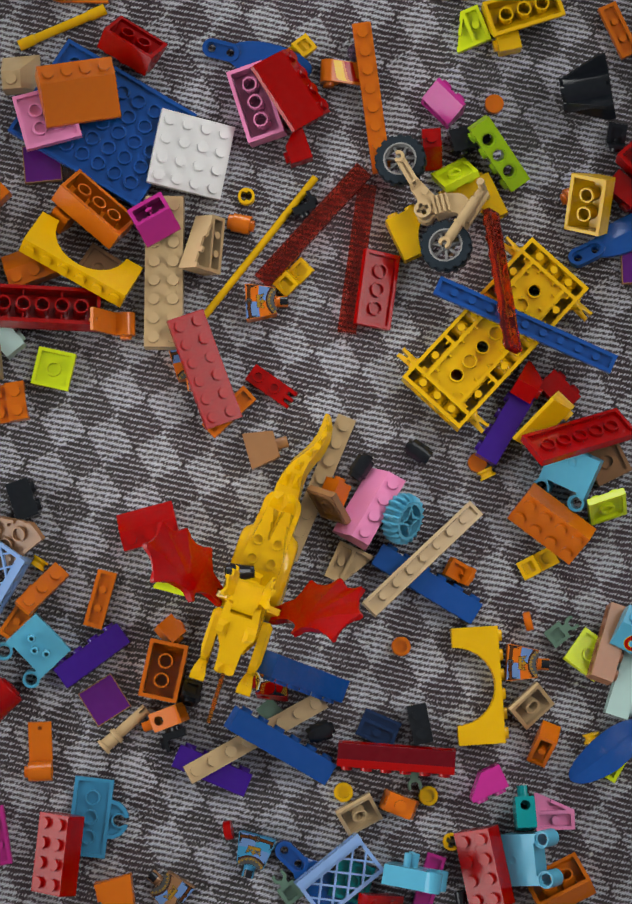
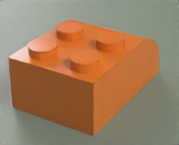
[138,638,189,704]

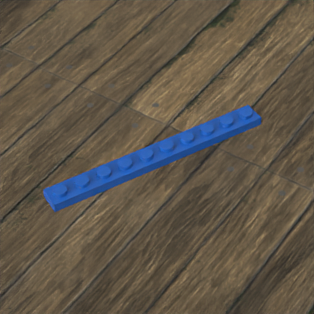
[433,276,618,374]

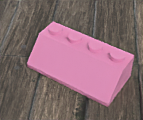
[332,468,406,551]

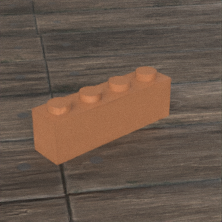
[586,602,626,685]

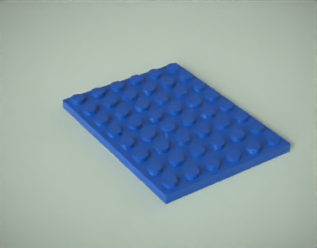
[8,39,197,206]

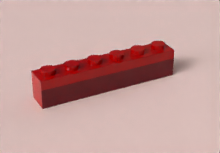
[337,740,456,778]

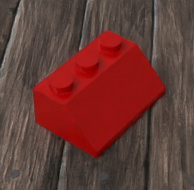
[97,16,168,76]
[116,500,180,553]

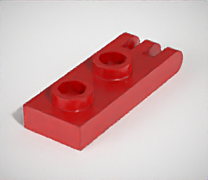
[245,364,298,409]

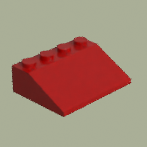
[250,48,331,133]

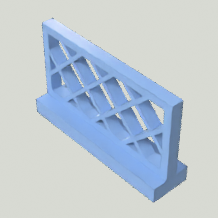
[0,541,32,615]
[294,832,384,904]

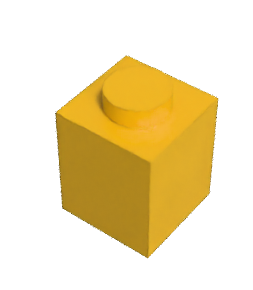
[492,31,522,57]

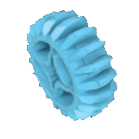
[381,493,424,545]

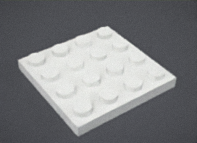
[146,108,235,201]

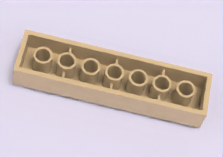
[144,196,185,350]

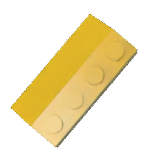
[481,0,566,38]

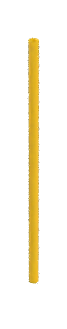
[204,175,318,319]

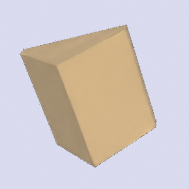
[507,682,555,730]
[335,791,383,836]

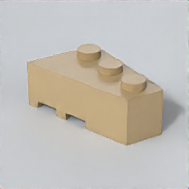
[179,215,225,276]

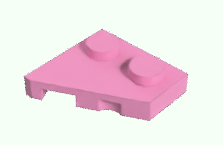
[534,792,575,831]

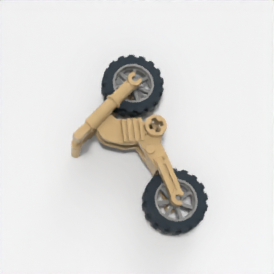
[375,134,490,273]

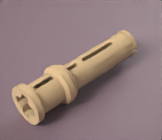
[97,704,151,754]

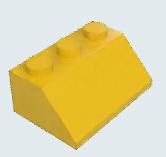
[564,173,616,237]
[512,390,575,445]

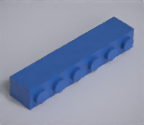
[371,543,483,625]
[257,650,350,704]
[223,705,337,785]

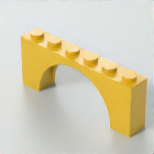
[385,172,508,264]
[19,212,143,308]
[450,626,509,746]

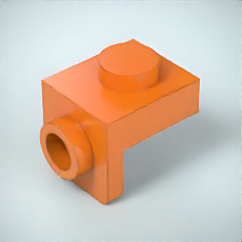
[442,556,477,587]

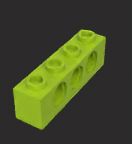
[467,115,530,192]

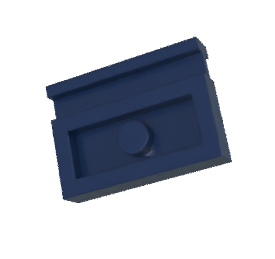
[355,708,402,744]

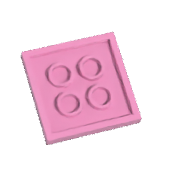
[12,90,82,152]

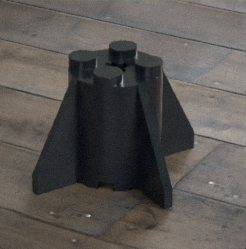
[559,52,616,120]

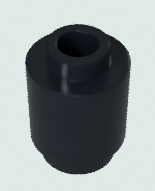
[404,438,434,465]
[348,452,374,482]
[306,719,336,744]

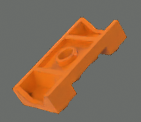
[0,380,30,424]

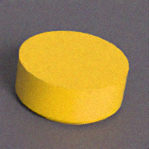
[334,782,353,802]
[418,786,438,806]

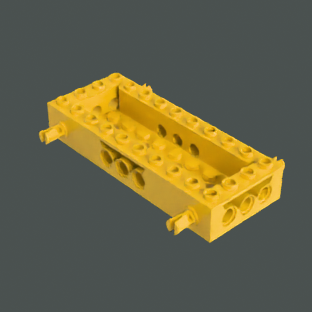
[397,236,593,434]

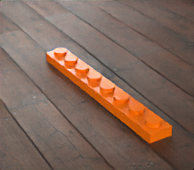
[352,21,391,175]

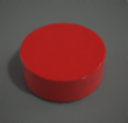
[223,820,234,840]

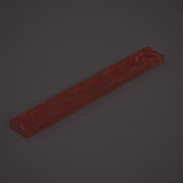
[255,163,372,287]
[337,183,377,335]
[483,208,522,354]

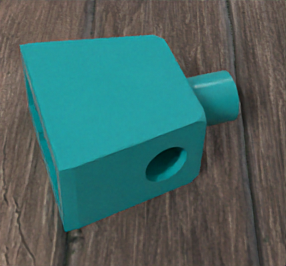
[513,785,537,832]

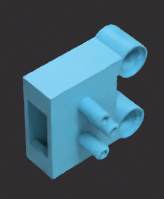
[534,453,604,512]
[0,612,71,688]
[501,828,564,889]
[381,851,449,895]

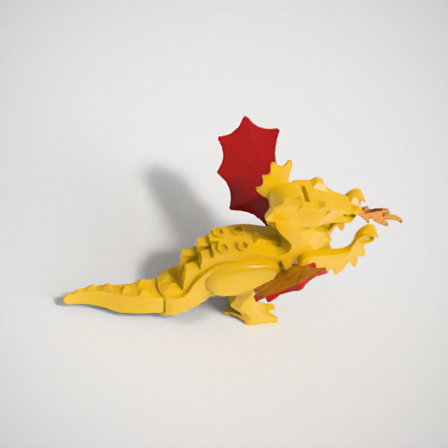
[142,414,366,724]

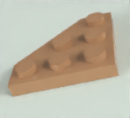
[0,515,45,571]

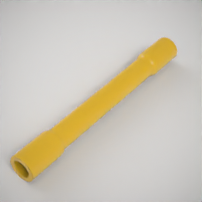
[17,4,107,51]

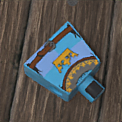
[237,829,276,879]

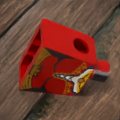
[252,672,288,701]

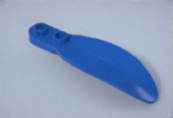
[202,38,312,77]
[568,213,632,268]
[568,719,632,784]
[274,840,355,904]

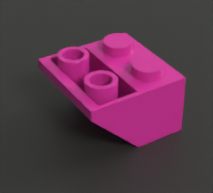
[421,78,466,129]
[127,191,181,248]
[469,763,509,804]

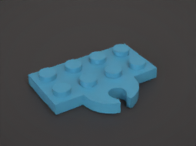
[71,775,129,859]

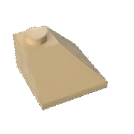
[1,55,41,96]

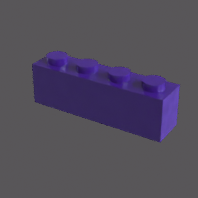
[474,391,535,467]
[53,623,131,688]
[172,742,253,797]

